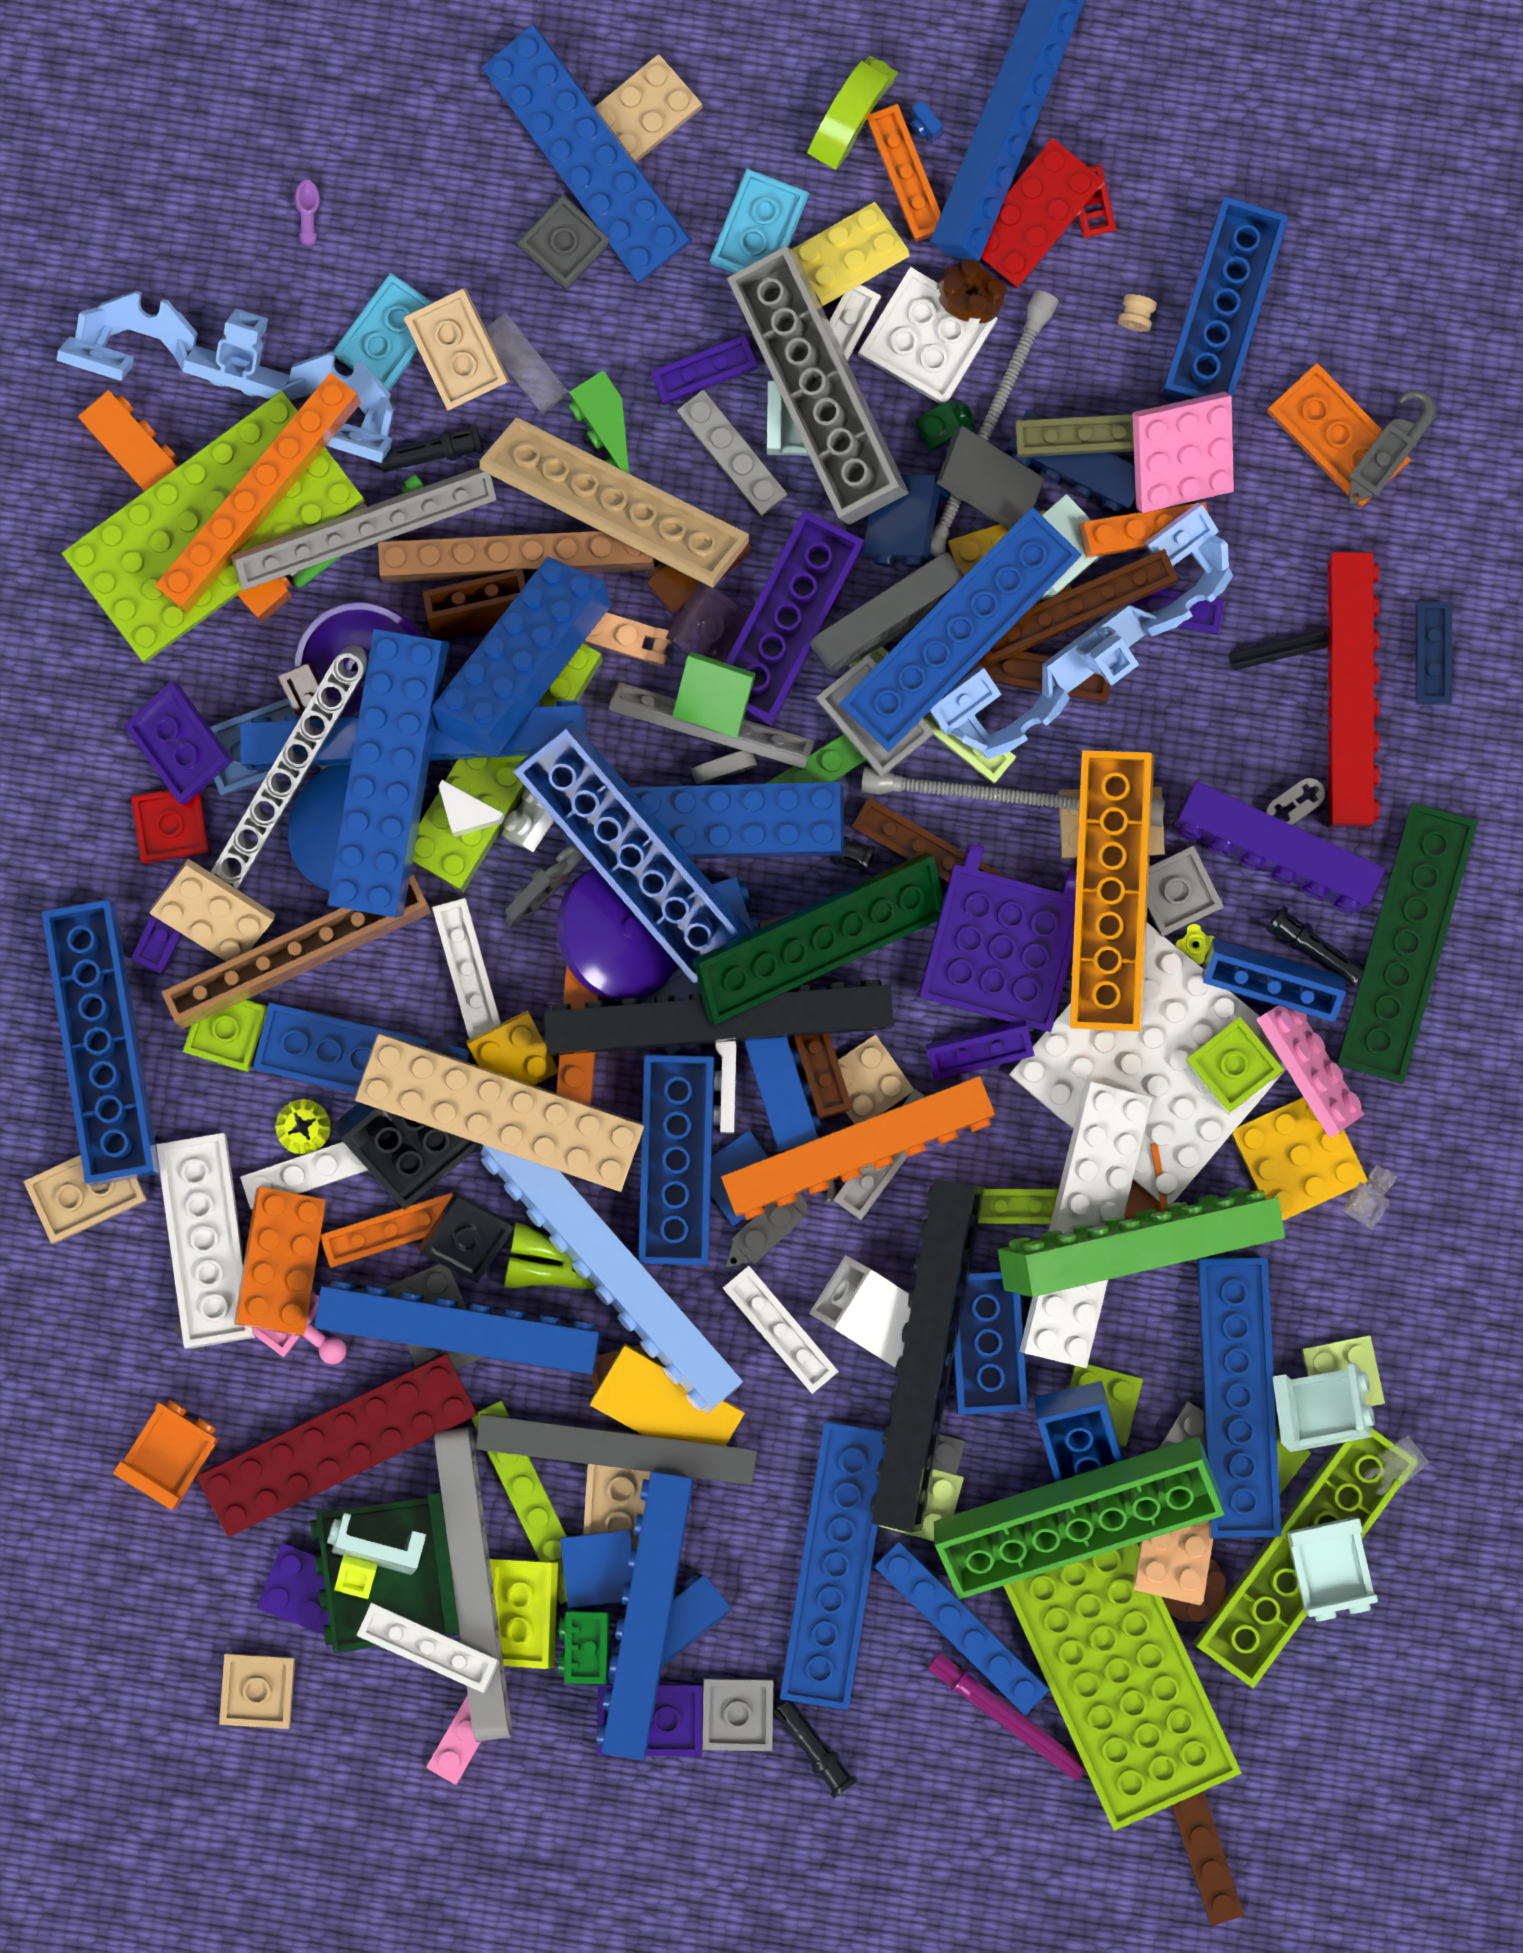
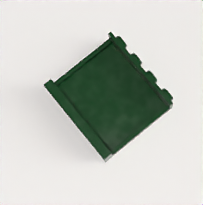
[310,1493,459,1653]

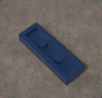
[1415,601,1452,705]

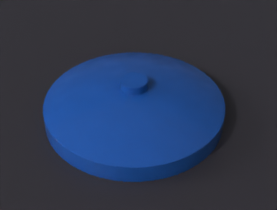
[288,765,419,892]

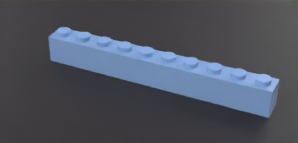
[480,1145,743,1414]

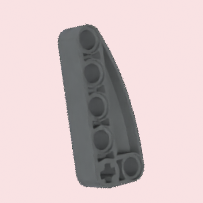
[809,553,964,673]

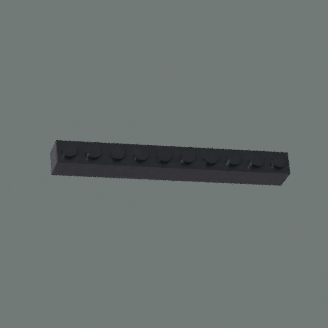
[543,979,894,1056]
[870,1179,985,1533]

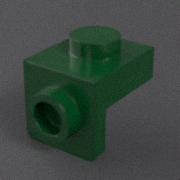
[915,400,975,450]

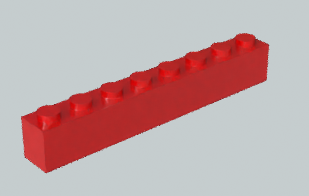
[1328,552,1380,829]

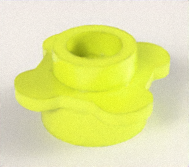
[1175,924,1215,965]

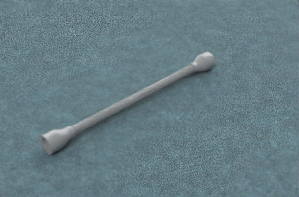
[925,290,1059,565]
[861,766,1165,827]

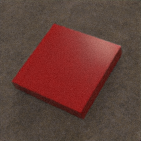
[131,790,210,865]

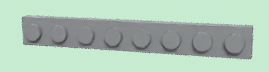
[231,467,496,590]

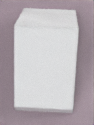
[439,780,505,837]

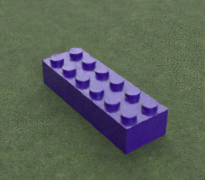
[725,510,865,728]
[1172,781,1386,915]

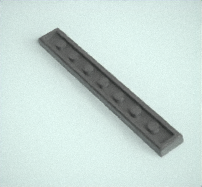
[476,1414,757,1485]

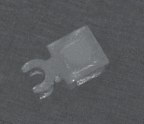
[1363,1435,1429,1495]

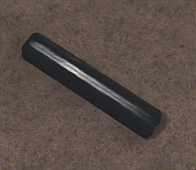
[1229,629,1329,670]

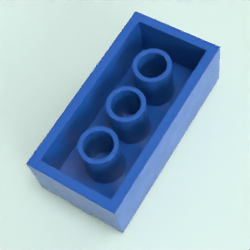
[953,1272,1028,1415]

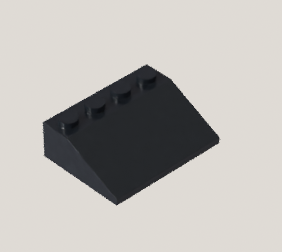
[332,1036,482,1210]

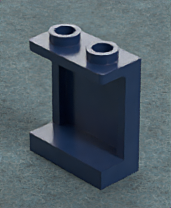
[863,474,950,569]

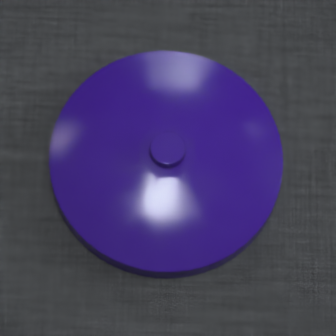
[294,601,422,718]
[557,868,678,1001]

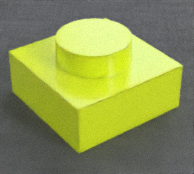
[334,1554,378,1599]

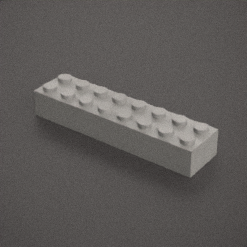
[727,246,909,525]

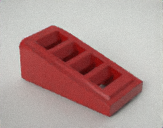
[1077,164,1116,239]

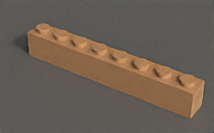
[378,531,654,583]
[161,875,431,1030]

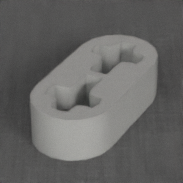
[691,750,757,786]
[1265,778,1325,825]

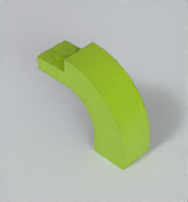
[807,56,899,170]

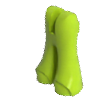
[504,1222,597,1289]

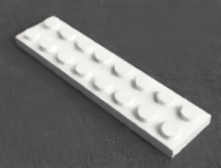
[1019,1081,1152,1368]

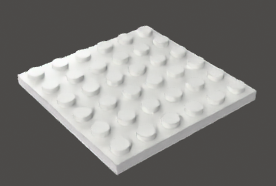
[1009,923,1286,1204]

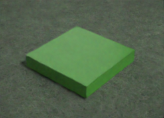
[672,652,756,738]

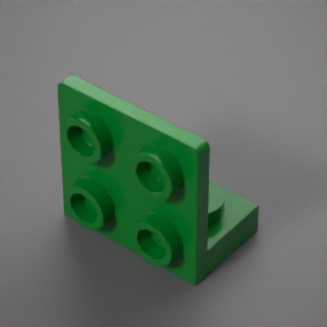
[559,1607,609,1684]

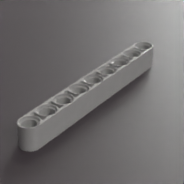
[210,645,369,890]
[434,1426,512,1742]

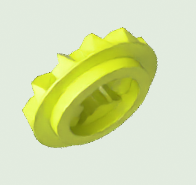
[275,1099,331,1154]

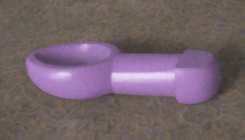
[294,180,320,247]

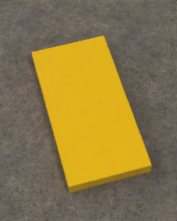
[590,1343,745,1445]

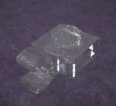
[1342,1165,1397,1230]

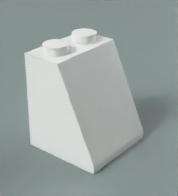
[809,1255,911,1368]

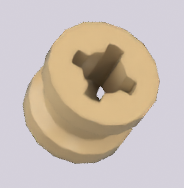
[1118,294,1157,332]

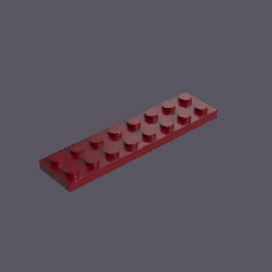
[196,1351,477,1537]

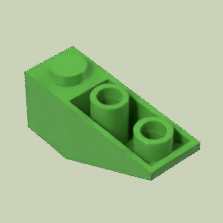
[568,370,629,474]

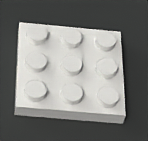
[858,267,998,404]

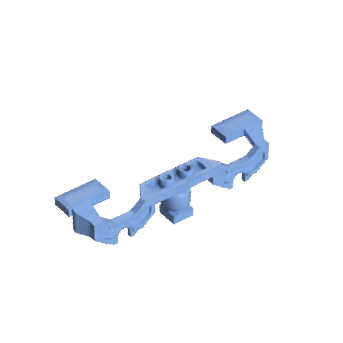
[57,291,393,463]
[930,502,1234,759]

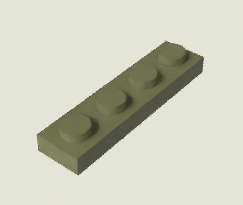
[1015,414,1134,457]

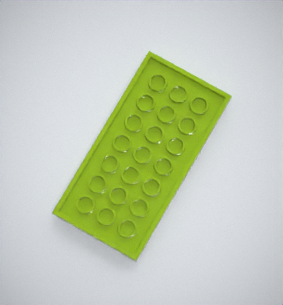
[61,391,365,664]
[1004,1543,1242,1831]

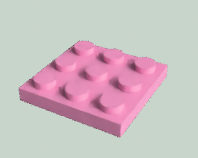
[1133,392,1234,513]

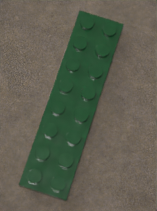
[1336,802,1478,1085]
[692,852,943,1025]

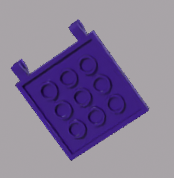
[918,843,1077,1032]

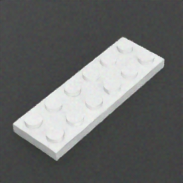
[156,1133,255,1349]

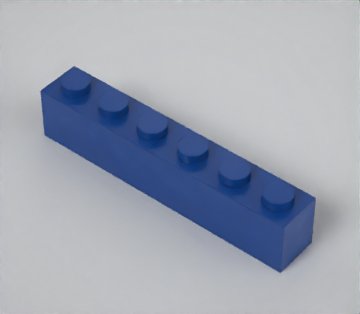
[874,1538,1049,1715]

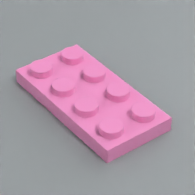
[1256,1006,1365,1138]

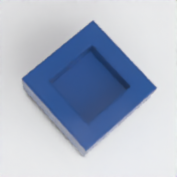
[910,100,943,144]

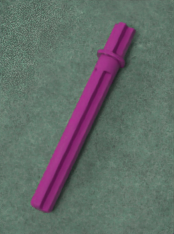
[927,1653,1086,1781]

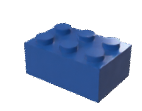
[1034,1381,1125,1482]

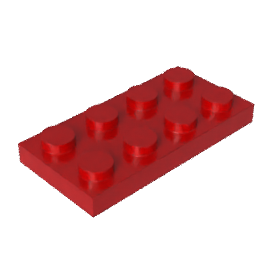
[981,138,1105,288]

